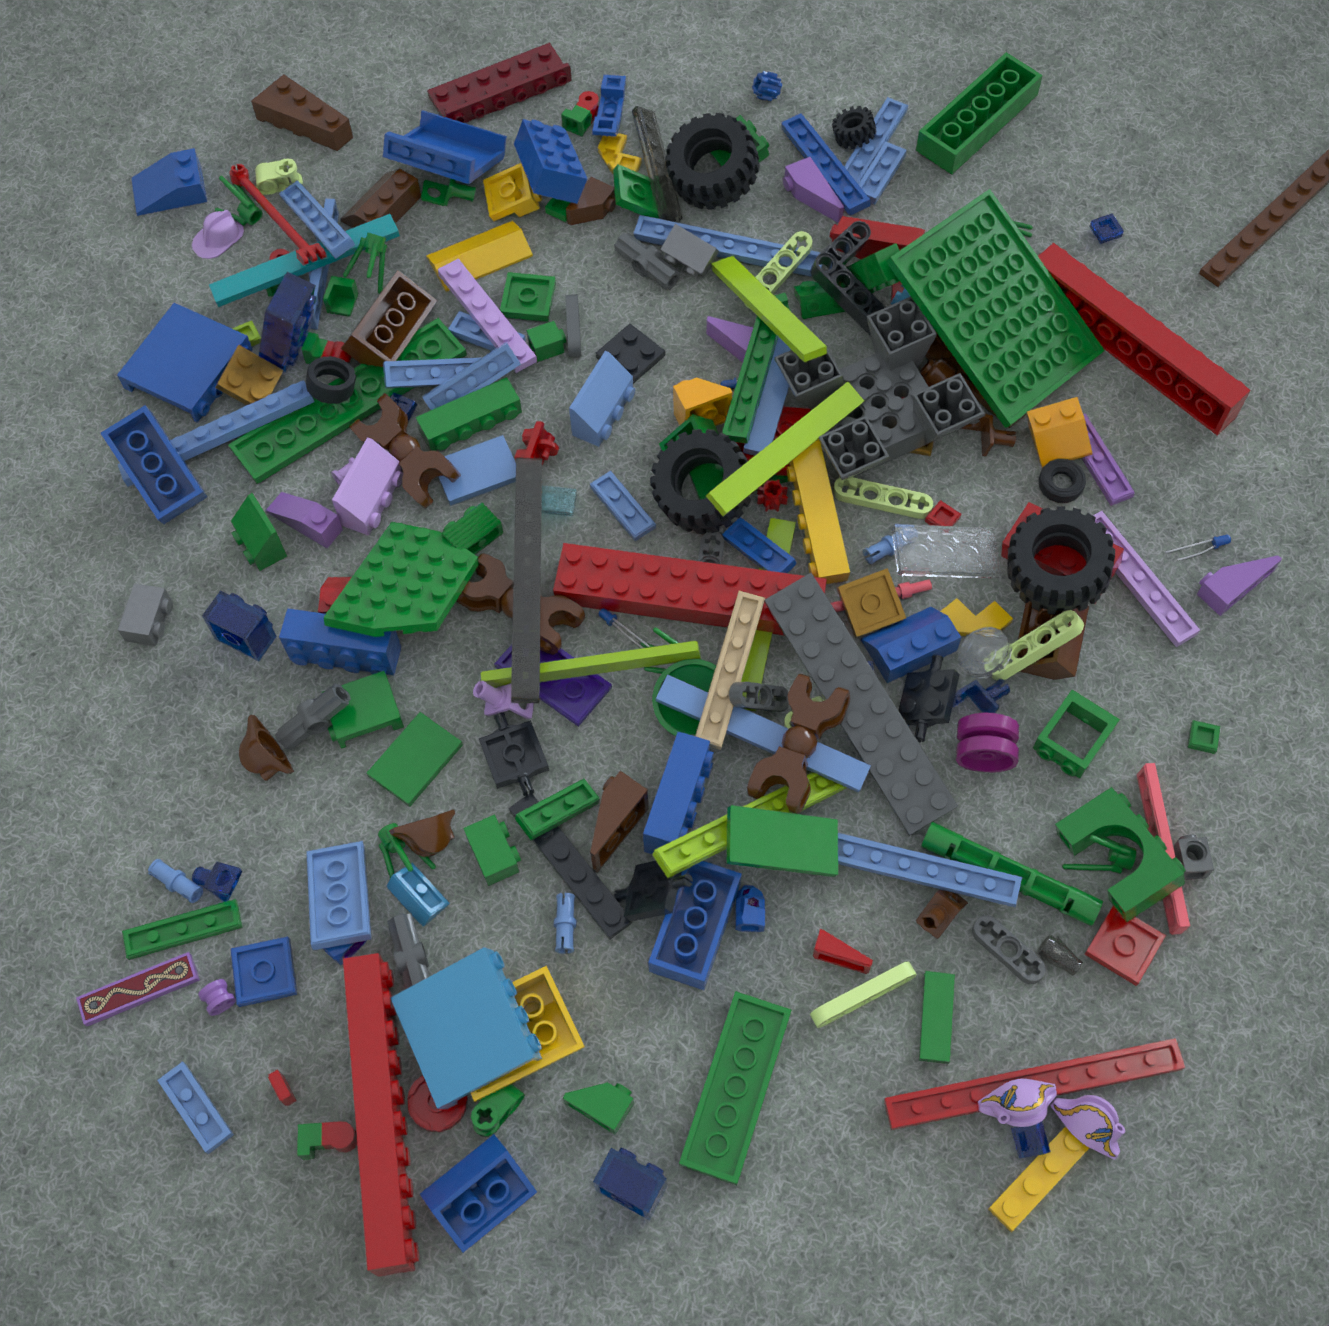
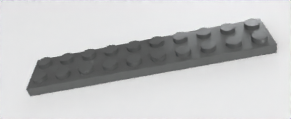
[764,573,958,836]

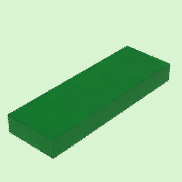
[515,778,600,840]
[919,971,955,1064]

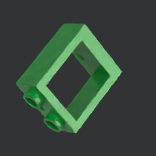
[1033,690,1120,779]

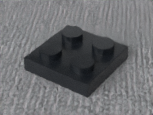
[596,323,665,384]

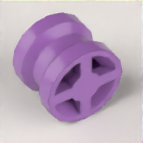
[198,979,236,1016]

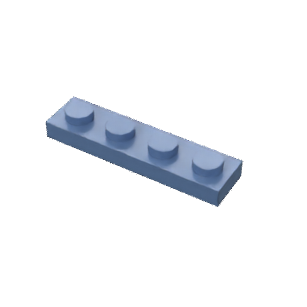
[423,342,521,410]
[383,357,482,388]

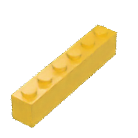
[787,439,850,584]

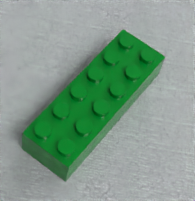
[916,52,1043,175]

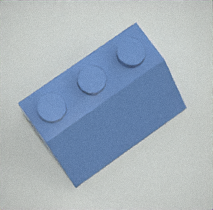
[569,351,635,447]

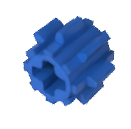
[752,71,782,101]

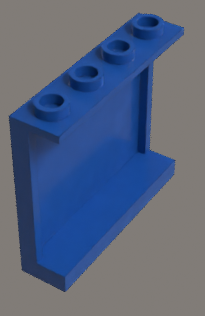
[383,110,507,184]
[117,303,253,423]

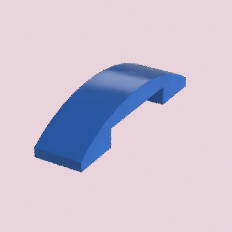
[592,75,626,136]

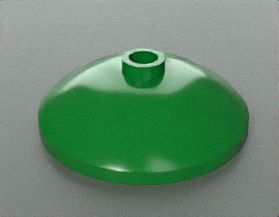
[652,659,717,737]

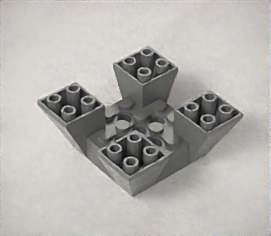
[774,297,985,480]

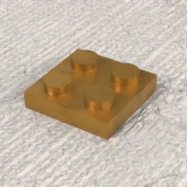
[215,345,283,405]
[836,568,906,637]

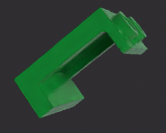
[322,670,404,749]

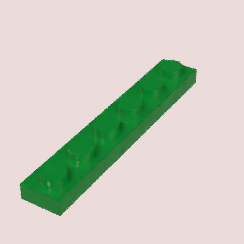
[722,316,778,444]

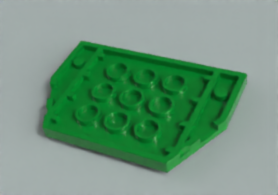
[323,522,479,637]

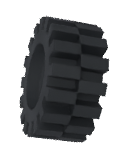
[832,106,877,149]

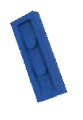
[722,517,797,573]

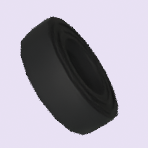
[1038,459,1086,503]

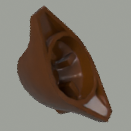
[239,715,294,781]
[389,809,455,857]

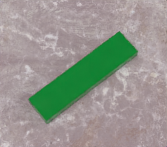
[122,899,243,960]

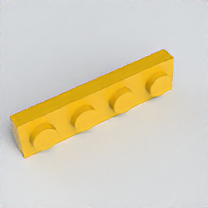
[988,1126,1089,1232]

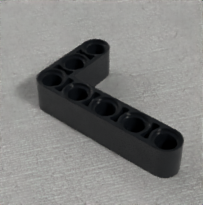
[810,221,886,336]

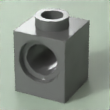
[1173,835,1214,880]

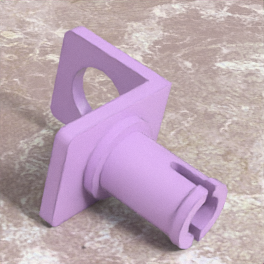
[473,681,535,719]

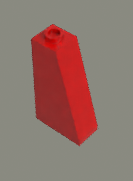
[829,216,925,259]

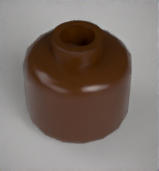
[920,358,957,387]

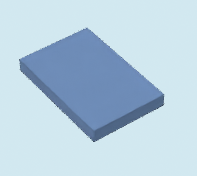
[438,435,522,506]

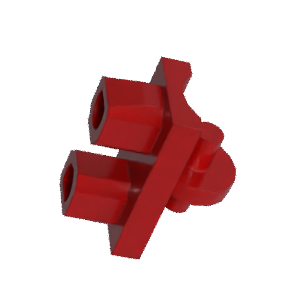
[514,421,559,474]

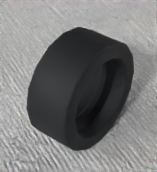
[306,356,356,404]

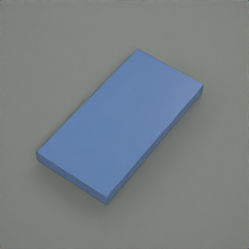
[306,841,371,950]

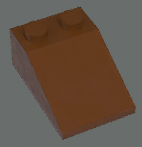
[590,771,649,873]

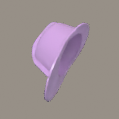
[192,210,244,259]

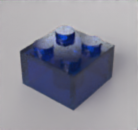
[202,590,277,662]
[593,1147,667,1221]

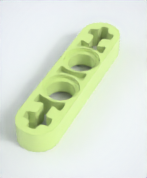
[744,231,812,308]
[833,477,933,519]
[985,610,1084,681]
[810,961,917,1028]

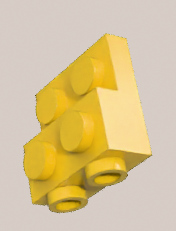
[483,163,542,221]

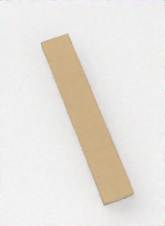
[696,591,765,750]

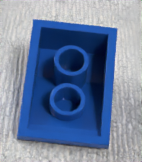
[131,148,207,216]

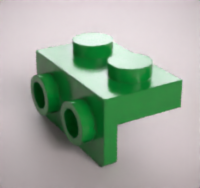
[794,281,846,319]

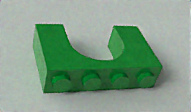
[1055,787,1186,922]

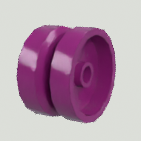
[956,713,1019,773]

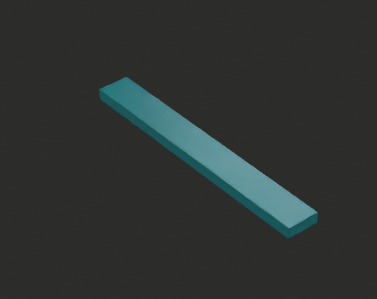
[209,214,400,307]

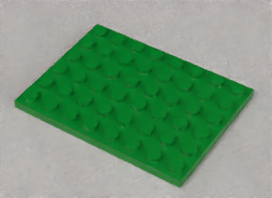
[886,189,1105,428]

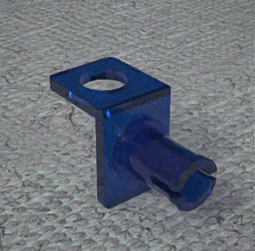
[952,679,1010,713]
[192,861,242,902]

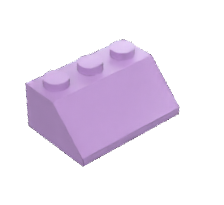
[332,437,403,536]

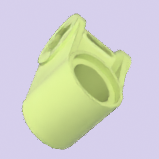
[255,159,303,195]

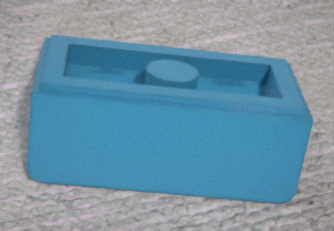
[387,862,450,926]

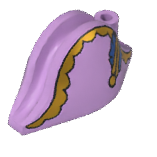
[978,1079,1057,1127]
[1050,1095,1125,1160]

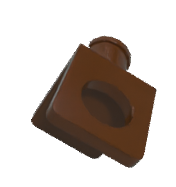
[960,414,1016,457]
[916,889,968,939]

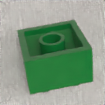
[231,493,287,571]

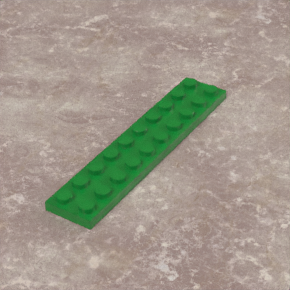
[228,318,467,484]

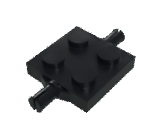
[898,655,960,743]
[479,712,549,796]
[614,860,693,922]

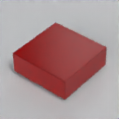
[925,500,962,535]
[268,1069,297,1106]

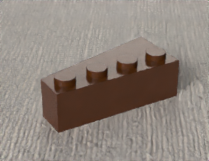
[251,74,354,151]

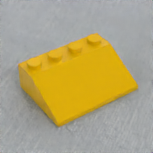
[471,966,585,1102]

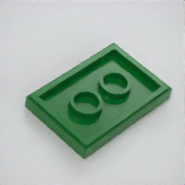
[367,712,463,807]

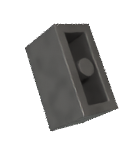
[661,224,719,277]
[118,583,173,646]

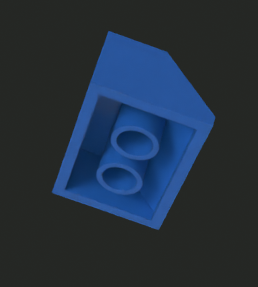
[861,607,962,683]
[420,1134,537,1253]

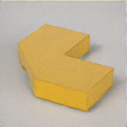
[598,133,642,174]
[940,598,1013,638]

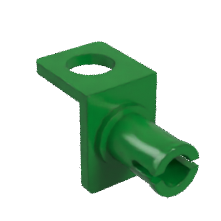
[421,178,476,206]

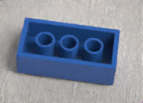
[514,119,588,204]
[101,405,208,524]
[279,608,401,675]
[643,732,714,854]
[648,861,742,990]

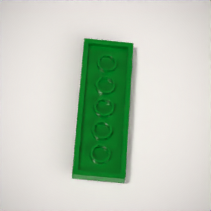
[679,991,792,1186]

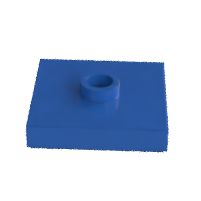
[231,937,297,1007]

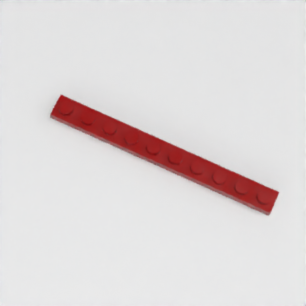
[884,1038,1185,1130]

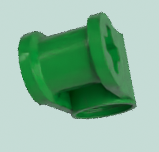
[471,1084,525,1137]

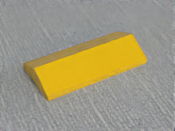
[426,220,533,292]

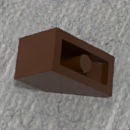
[566,177,616,225]

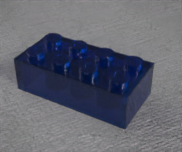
[259,272,317,372]

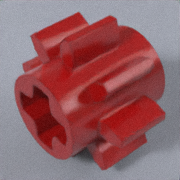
[757,480,788,512]

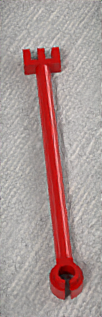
[229,164,326,266]

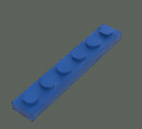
[781,113,871,216]

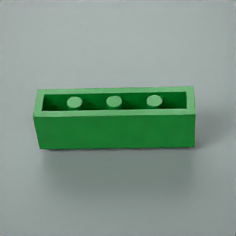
[846,243,899,293]
[416,377,522,451]

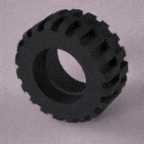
[665,113,760,210]
[650,429,754,534]
[1007,506,1115,615]

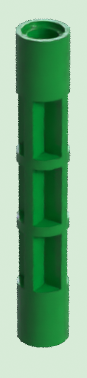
[921,822,1103,926]

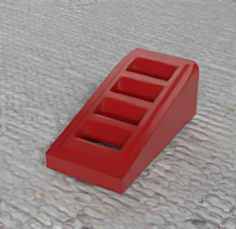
[813,929,873,974]

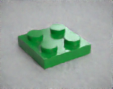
[613,164,661,219]
[500,272,556,322]

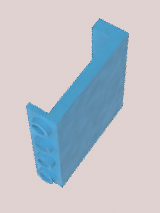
[391,947,542,1109]

